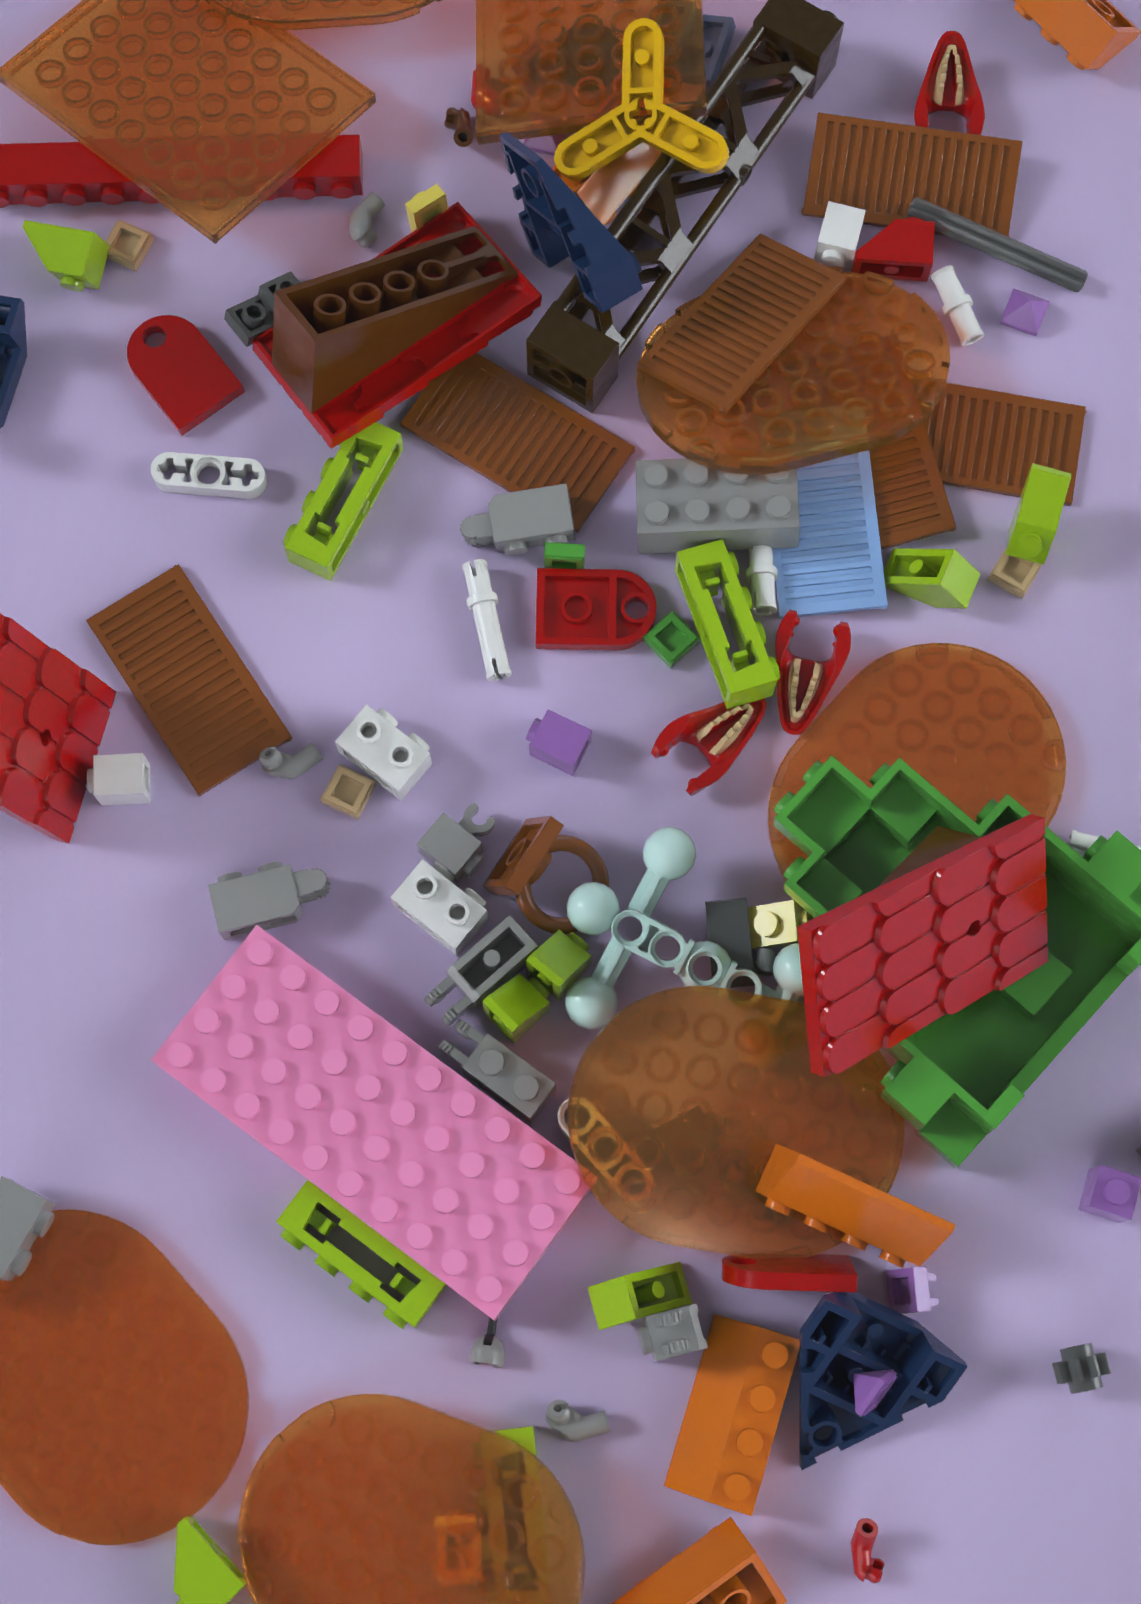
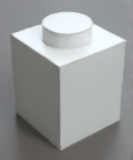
[814,201,866,269]
[87,753,151,805]

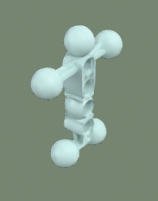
[565,827,804,1072]

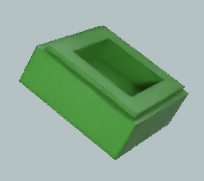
[544,542,585,569]
[643,610,700,669]

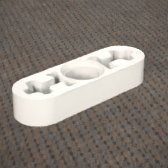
[151,452,267,499]

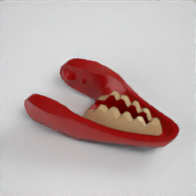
[914,31,985,135]
[775,609,851,735]
[651,699,767,796]

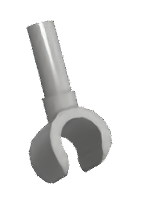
[753,948,777,976]

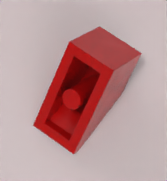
[851,217,935,282]

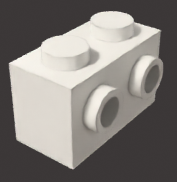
[335,704,432,801]
[390,859,488,956]

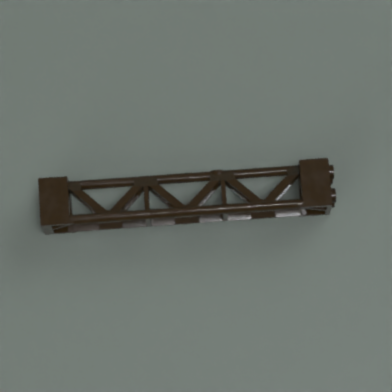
[526,0,844,413]

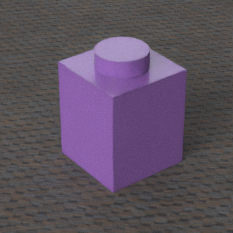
[526,709,592,776]
[1078,1165,1141,1223]

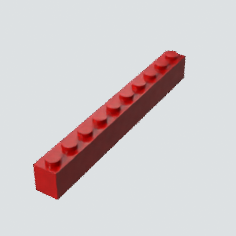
[0,134,363,208]

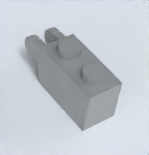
[460,484,576,555]
[208,862,331,940]
[424,915,538,1026]
[437,1019,556,1124]
[0,1176,56,1282]
[637,1304,708,1362]

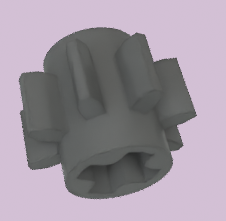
[1052,1343,1111,1394]

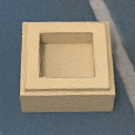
[105,219,154,272]
[987,548,1042,599]
[320,764,377,820]

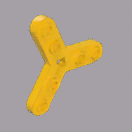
[554,18,729,180]

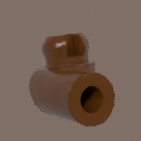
[444,107,474,147]

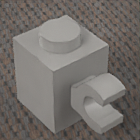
[417,803,495,883]

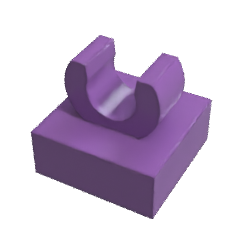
[886,1267,938,1314]

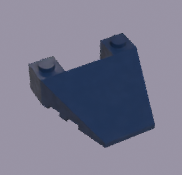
[500,131,643,313]

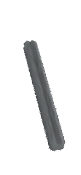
[907,197,1088,292]

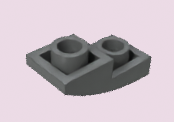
[224,271,300,347]
[705,898,755,988]

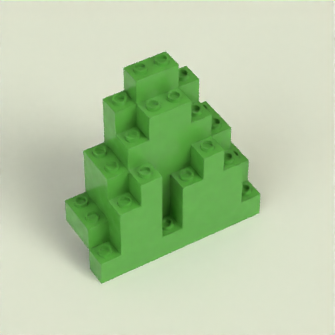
[773,755,1141,1169]

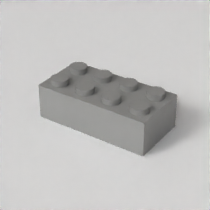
[635,454,800,554]

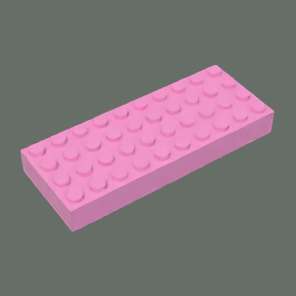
[151,925,597,1321]

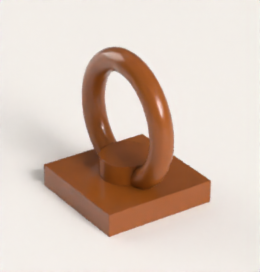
[482,816,609,934]

